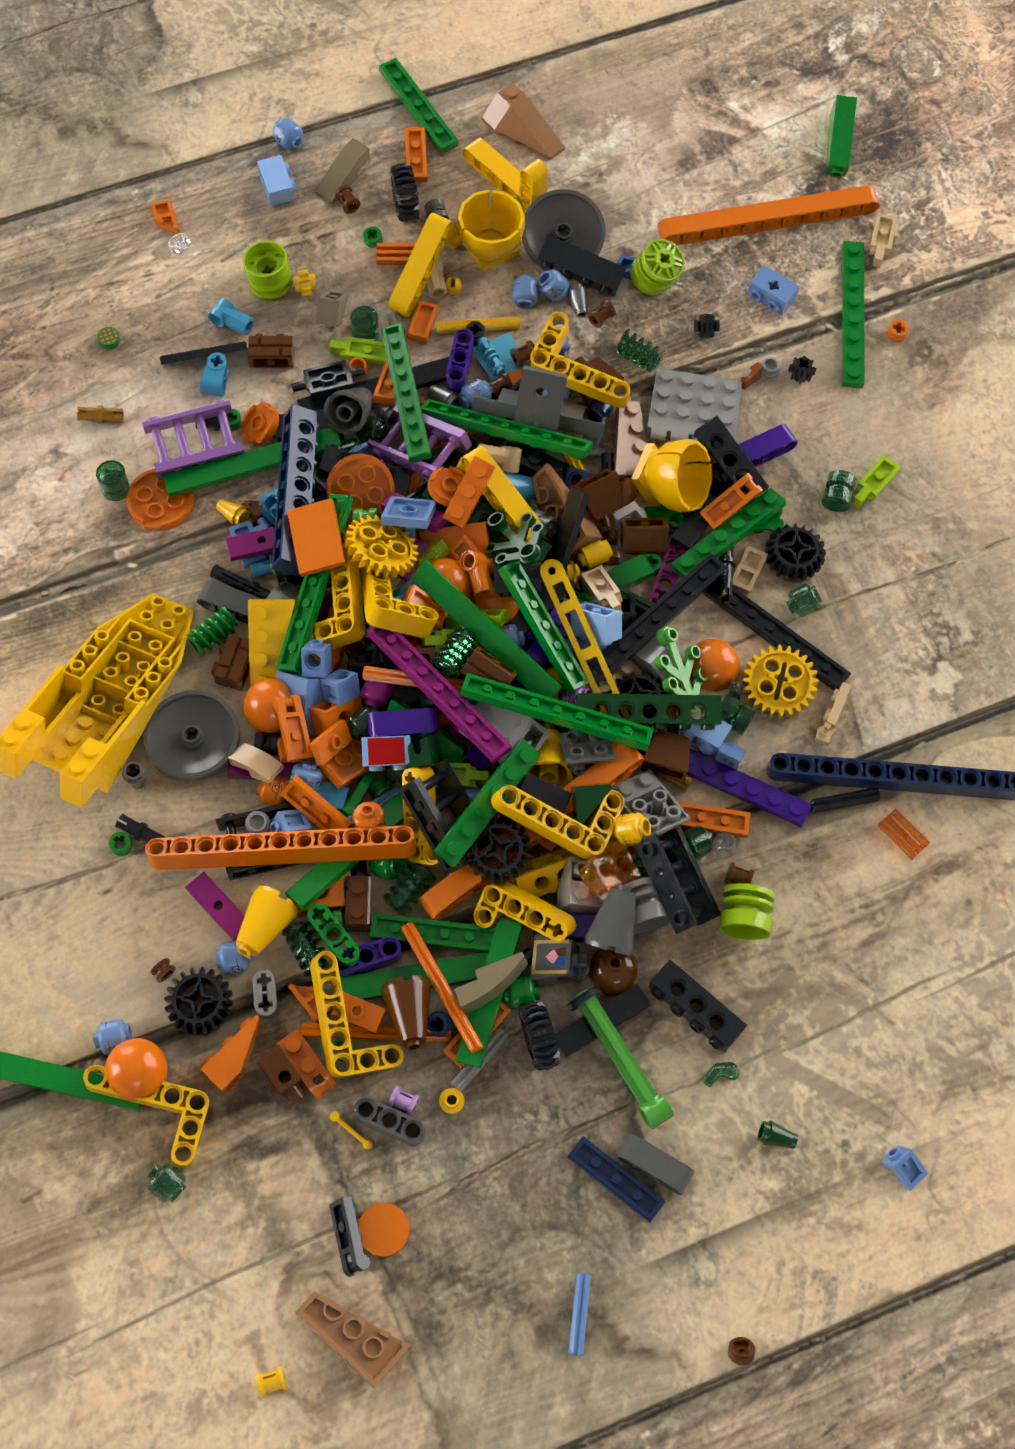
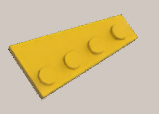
[248,599,296,687]

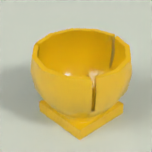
[456,189,526,272]
[631,439,712,512]

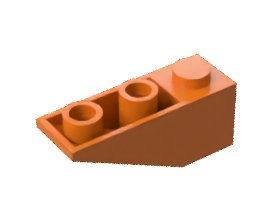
[200,1014,262,1096]

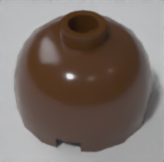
[588,949,638,996]

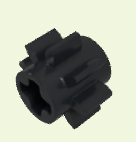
[694,314,720,338]
[788,356,816,384]

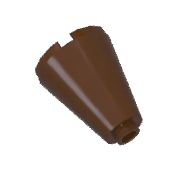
[381,975,431,1050]

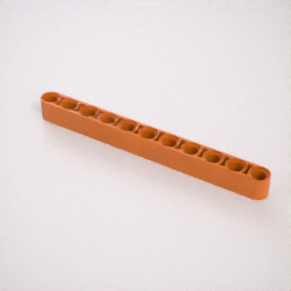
[657,185,880,246]
[419,744,645,920]
[145,826,417,870]

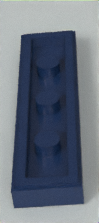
[567,1136,666,1223]

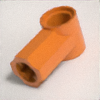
[459,550,494,598]

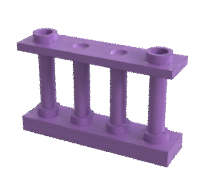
[142,400,244,480]
[367,405,472,481]

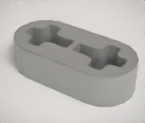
[252,969,278,1019]

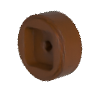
[728,1337,755,1365]

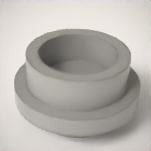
[760,357,781,378]
[245,811,270,833]

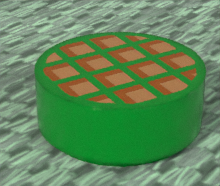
[97,327,120,349]

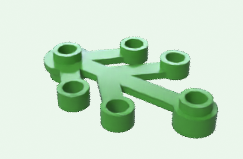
[655,626,708,714]

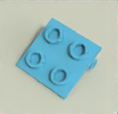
[473,332,530,382]

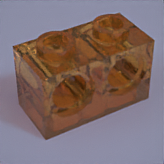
[579,850,641,898]

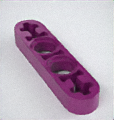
[648,542,687,604]

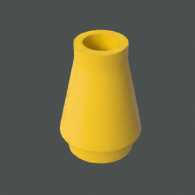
[216,499,250,526]

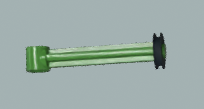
[567,985,674,1130]

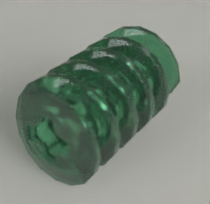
[617,329,665,373]
[432,626,477,678]
[383,863,436,915]
[282,921,327,977]

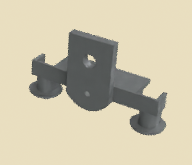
[472,365,607,457]

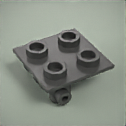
[558,731,615,776]

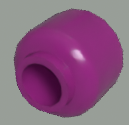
[360,680,395,710]

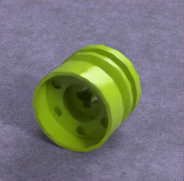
[630,239,685,296]
[243,240,293,300]
[719,883,775,940]

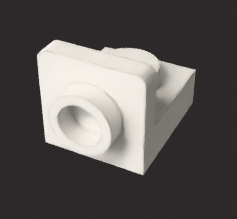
[611,501,647,530]

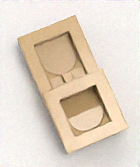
[733,545,768,593]
[228,743,284,783]

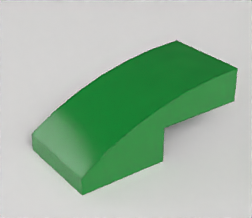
[607,554,655,588]

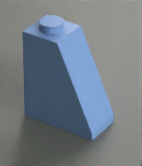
[276,670,331,738]

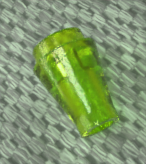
[416,538,451,566]

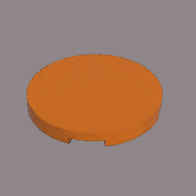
[326,454,395,515]
[126,469,195,531]

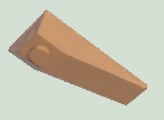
[482,83,565,160]
[532,464,603,559]

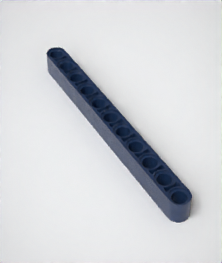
[766,753,1015,800]

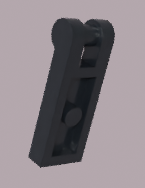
[329,1196,370,1277]

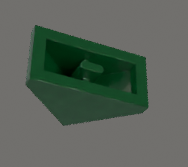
[571,783,613,824]

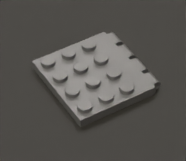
[646,368,742,449]

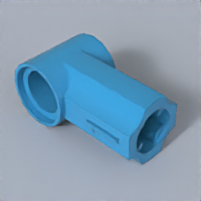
[208,298,254,335]

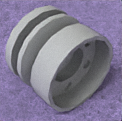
[624,877,671,935]

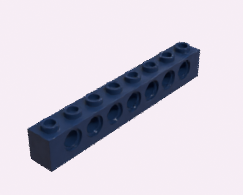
[272,404,319,576]

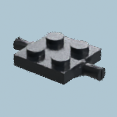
[291,360,366,401]

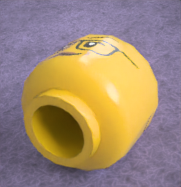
[612,812,651,846]

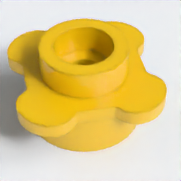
[566,560,580,586]

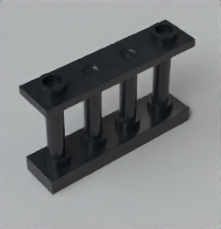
[398,759,491,875]
[216,802,309,880]
[635,826,721,934]

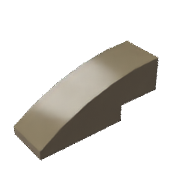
[316,138,370,204]
[454,952,528,1014]

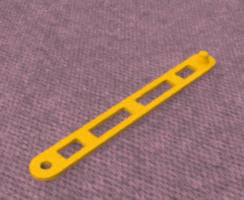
[540,559,630,718]

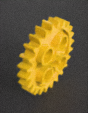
[343,515,419,578]
[742,645,819,719]

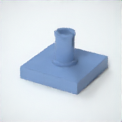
[381,496,436,539]

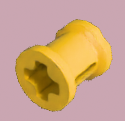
[255,1365,288,1398]

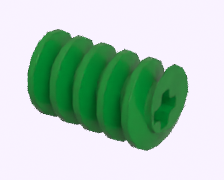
[186,607,238,656]

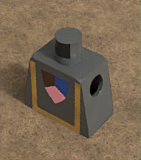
[531,934,591,987]

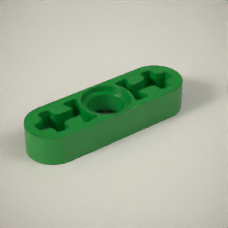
[307,903,360,967]

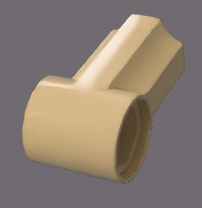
[426,256,447,299]
[478,444,522,473]

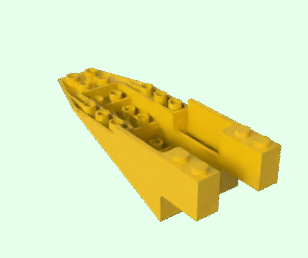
[0,593,194,808]

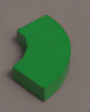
[341,771,377,818]

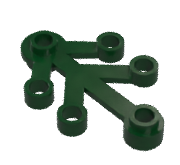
[485,512,547,568]

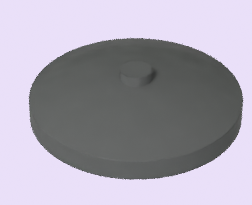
[522,189,606,267]
[143,690,240,781]

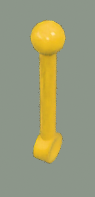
[330,1111,373,1150]

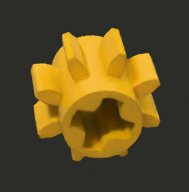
[293,269,317,297]

